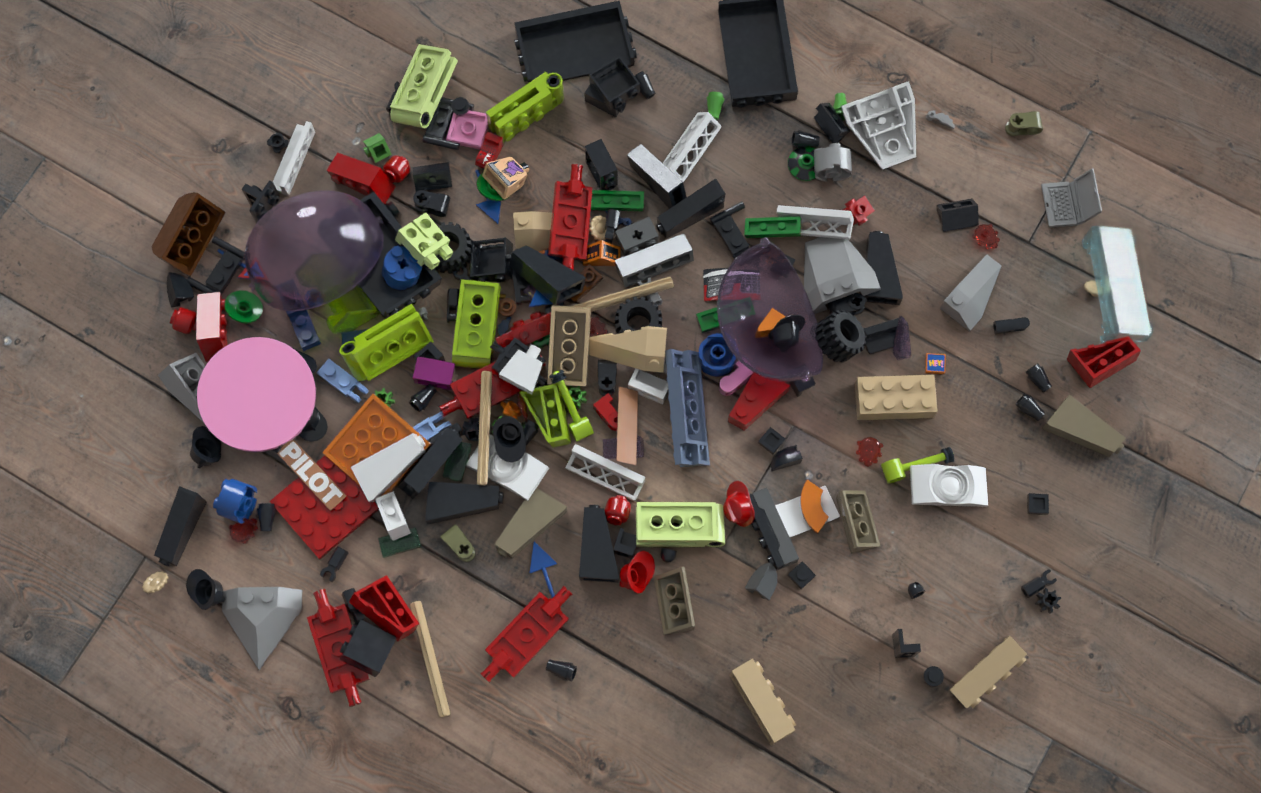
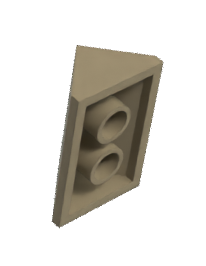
[836,490,881,554]
[654,567,695,635]

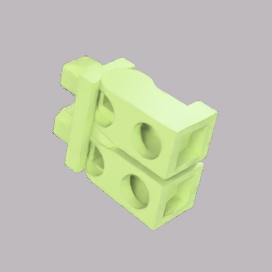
[395,213,453,270]

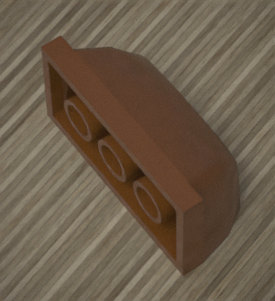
[152,192,226,277]

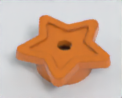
[500,401,522,420]

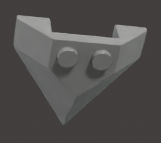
[222,587,303,670]

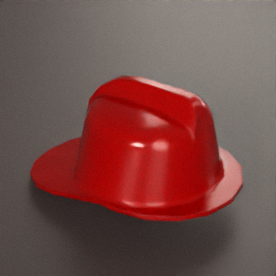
[723,481,754,527]
[619,550,655,594]

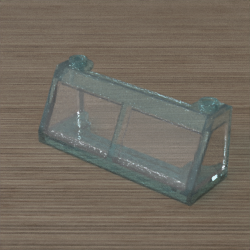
[1082,226,1153,344]

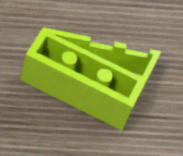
[520,383,571,448]

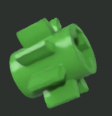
[564,385,587,409]
[375,388,395,407]

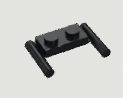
[422,97,474,150]
[710,201,770,264]
[187,236,247,295]

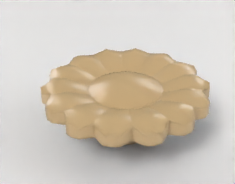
[589,215,606,241]
[1084,281,1110,297]
[142,571,168,594]

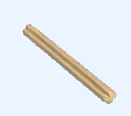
[572,277,674,312]
[477,371,492,486]
[410,601,450,718]

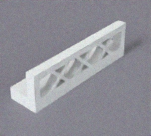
[663,112,722,182]
[273,121,315,196]
[777,205,854,239]
[565,444,645,502]

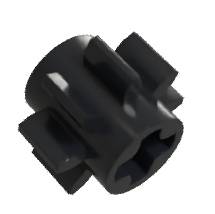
[462,417,480,441]
[1035,588,1061,614]

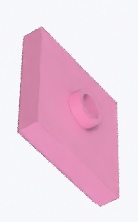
[446,110,488,149]

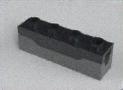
[749,487,799,571]

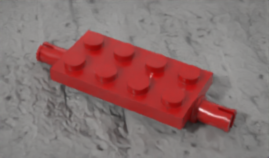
[548,164,593,270]
[438,355,546,419]
[480,586,573,683]
[307,589,370,707]

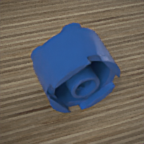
[382,246,422,290]
[698,333,737,377]
[213,479,257,524]

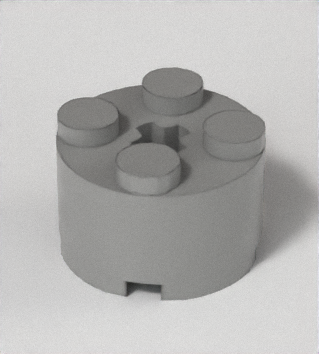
[814,143,852,181]

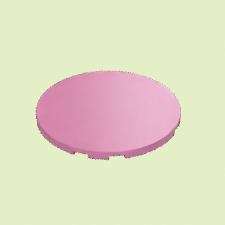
[197,337,316,452]

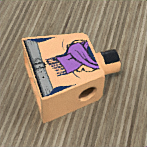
[482,157,529,199]

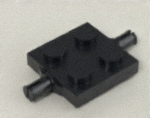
[490,338,547,391]

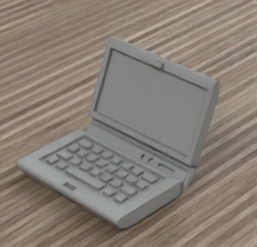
[1041,168,1102,228]

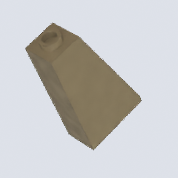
[1042,395,1126,457]
[495,488,567,558]

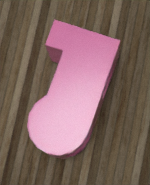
[719,359,753,396]

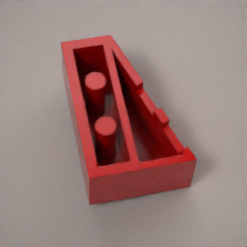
[326,152,395,205]
[728,367,790,431]
[349,575,419,642]

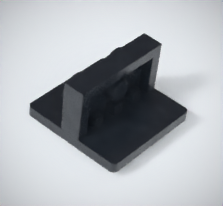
[241,180,280,225]

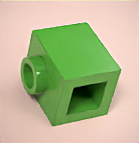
[363,133,392,163]

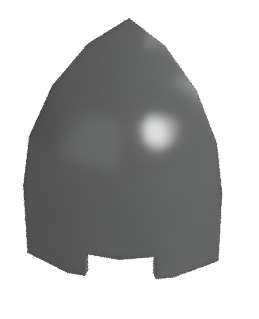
[745,563,777,600]

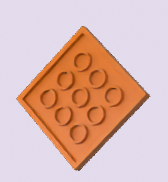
[322,394,432,497]

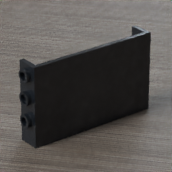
[514,0,637,83]
[718,0,798,108]
[317,192,442,319]

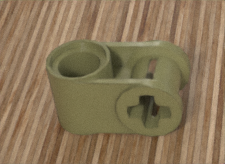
[1005,111,1043,136]
[440,524,476,562]

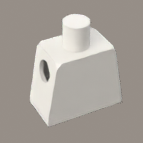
[499,345,542,395]

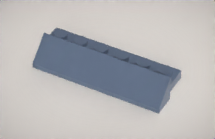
[665,349,710,467]

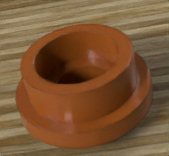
[498,298,516,317]

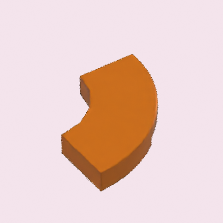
[800,480,829,534]

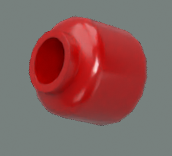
[383,155,410,183]
[170,307,197,335]
[604,495,631,526]

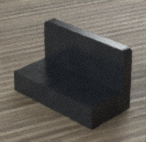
[814,103,850,144]
[413,162,452,192]
[937,198,979,232]
[864,318,905,354]
[892,629,921,658]

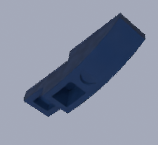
[276,279,321,351]

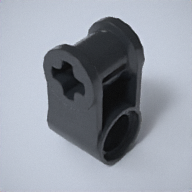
[413,190,451,217]
[828,293,865,316]
[597,359,617,396]

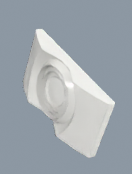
[466,435,549,501]
[910,464,988,507]

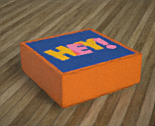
[925,353,946,374]

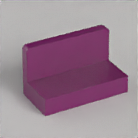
[413,357,455,390]

